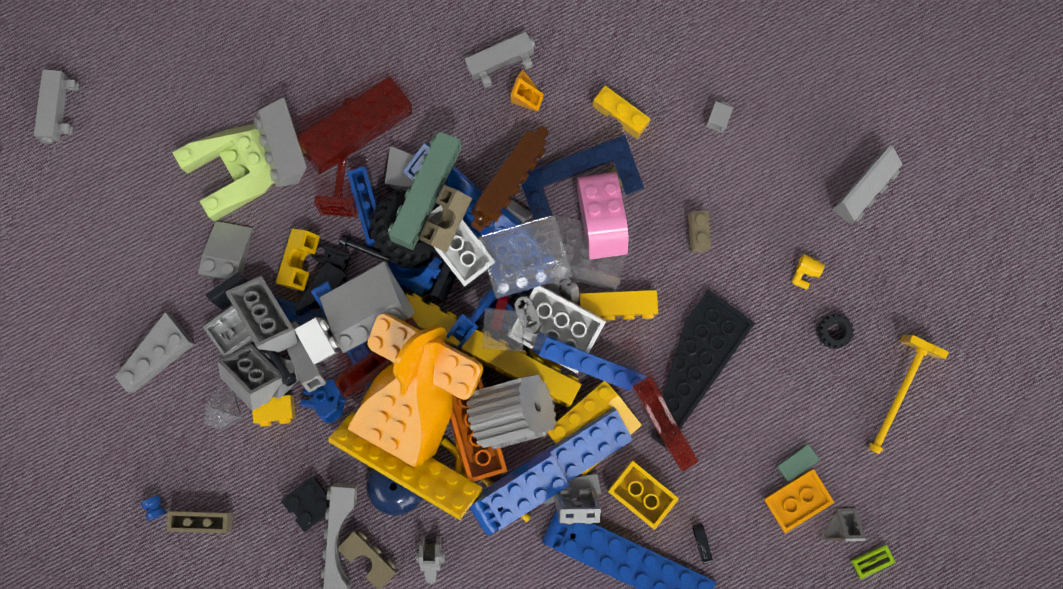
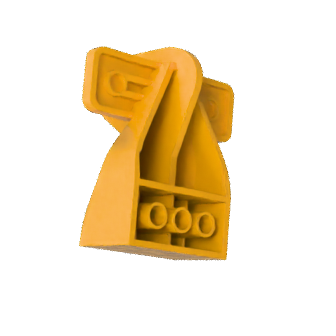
[348,313,483,467]

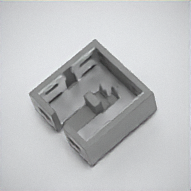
[203,306,253,358]
[555,488,601,524]

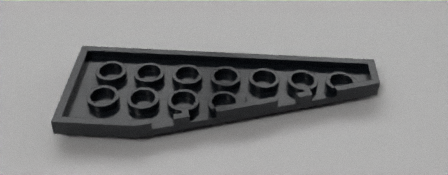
[650,290,755,449]

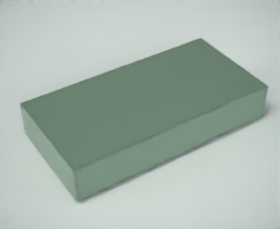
[776,444,820,483]

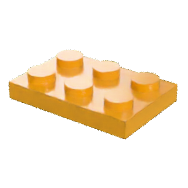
[763,469,835,533]

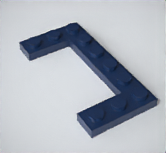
[521,135,645,229]

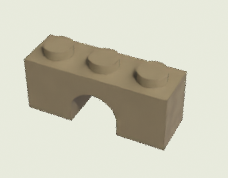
[418,185,472,252]
[337,530,398,589]

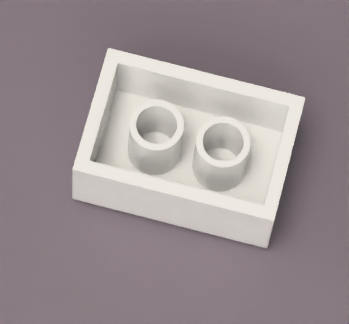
[294,317,342,364]

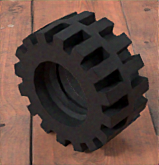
[817,314,854,349]

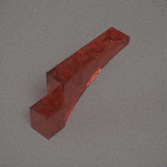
[334,317,420,398]
[631,376,699,472]

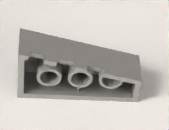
[115,312,195,393]

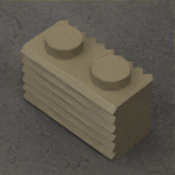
[688,211,712,253]

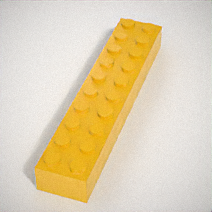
[404,294,582,409]

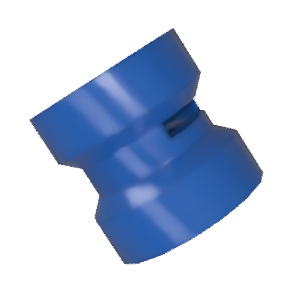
[140,495,166,521]

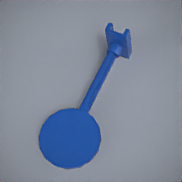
[446,255,537,349]

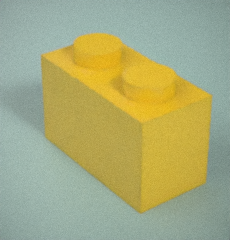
[252,395,296,427]

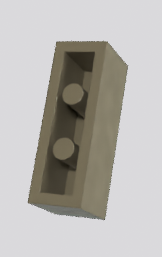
[166,510,233,533]

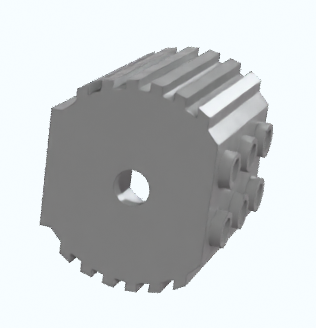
[467,375,556,450]

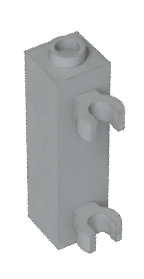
[464,32,536,88]
[34,69,79,144]
[287,321,326,392]

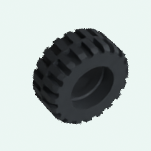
[369,189,439,267]

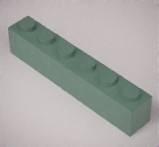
[388,131,462,250]

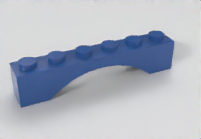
[532,332,648,395]

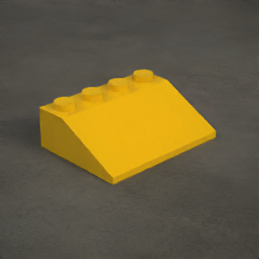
[546,381,642,476]

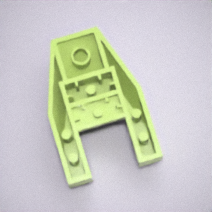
[172,124,304,222]

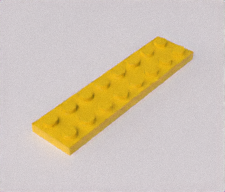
[329,411,483,520]

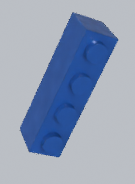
[347,166,378,248]

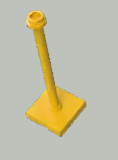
[869,335,949,454]

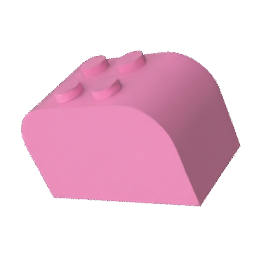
[577,172,628,260]

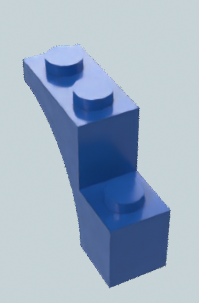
[387,257,442,296]

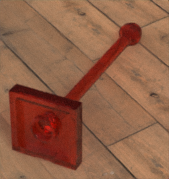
[314,98,358,218]

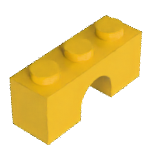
[593,86,650,139]
[276,229,320,291]

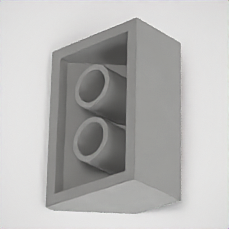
[218,344,283,411]

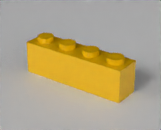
[579,290,658,321]

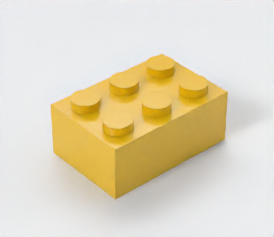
[607,461,679,530]

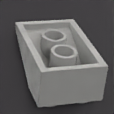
[198,221,253,281]

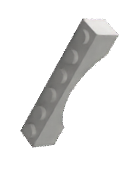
[320,483,358,589]

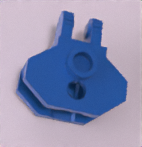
[300,380,347,424]

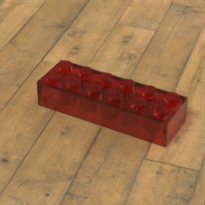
[297,76,412,175]

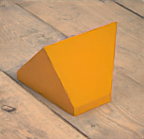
[510,69,544,111]

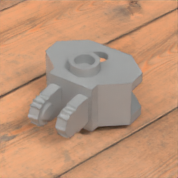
[416,536,445,584]

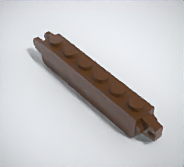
[471,127,549,232]

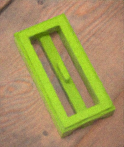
[850,544,896,579]

